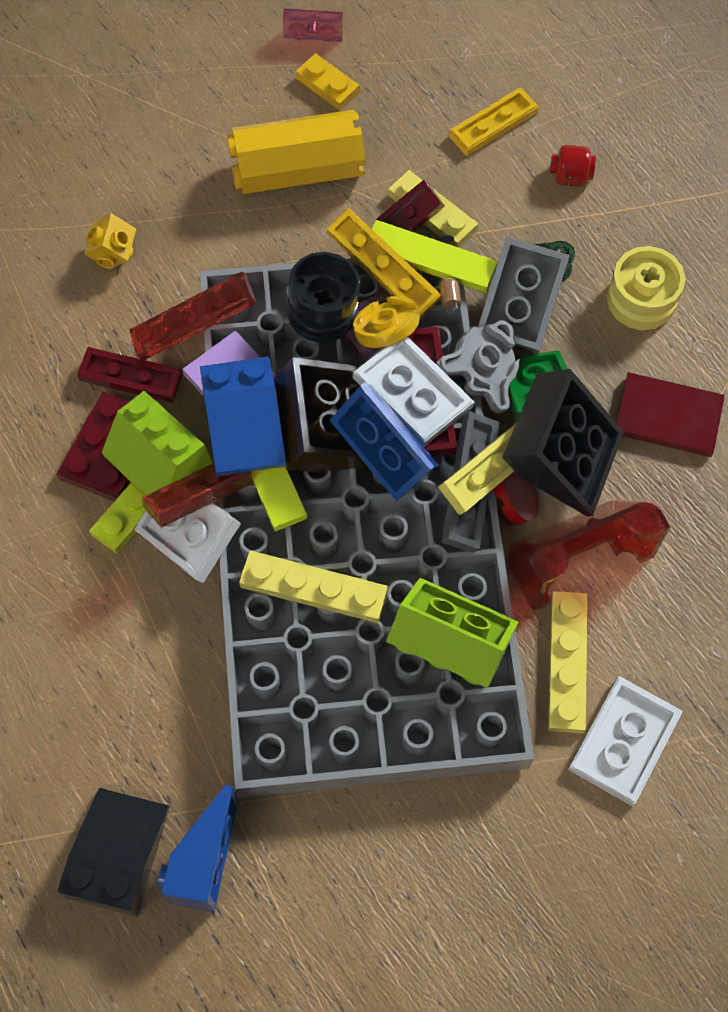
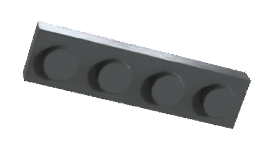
[442,411,499,553]

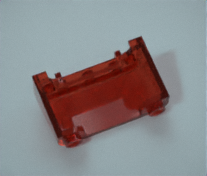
[508,500,671,611]

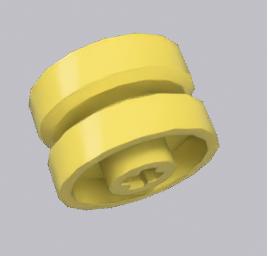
[607,246,686,330]

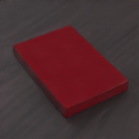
[616,372,725,457]

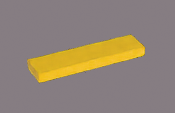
[325,208,441,320]

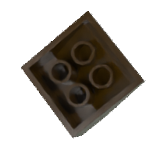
[275,357,368,472]

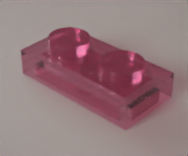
[283,9,343,42]

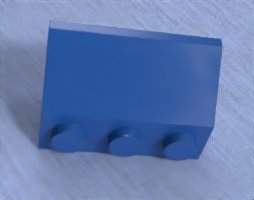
[330,383,439,501]

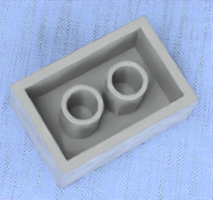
[478,236,570,353]

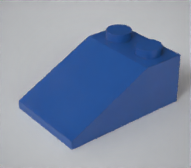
[200,357,286,477]
[158,785,239,912]

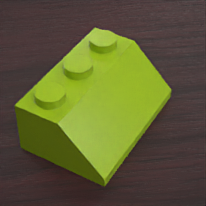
[102,391,215,512]
[386,578,518,688]

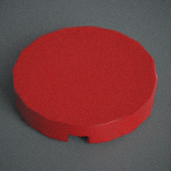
[493,471,538,525]

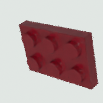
[57,391,130,502]

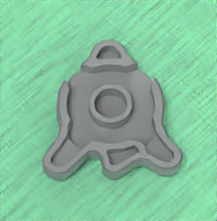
[436,320,519,414]

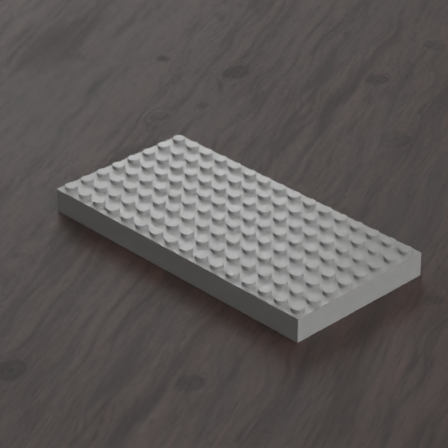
[200,258,534,798]

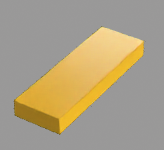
[449,87,539,157]

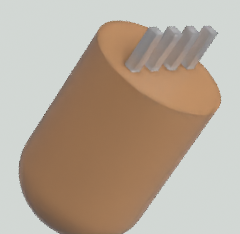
[439,278,461,314]

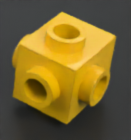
[84,213,136,270]

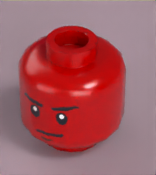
[550,145,596,187]

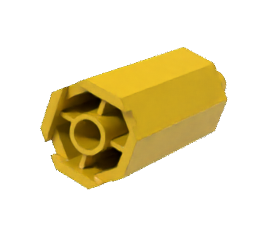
[226,110,365,194]

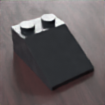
[57,788,170,917]

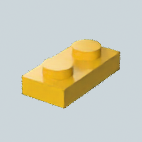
[295,53,360,111]

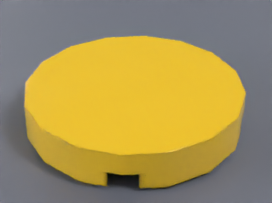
[353,296,420,348]

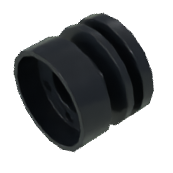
[287,252,361,343]

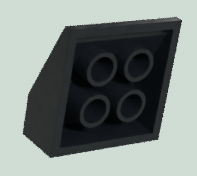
[502,369,624,517]

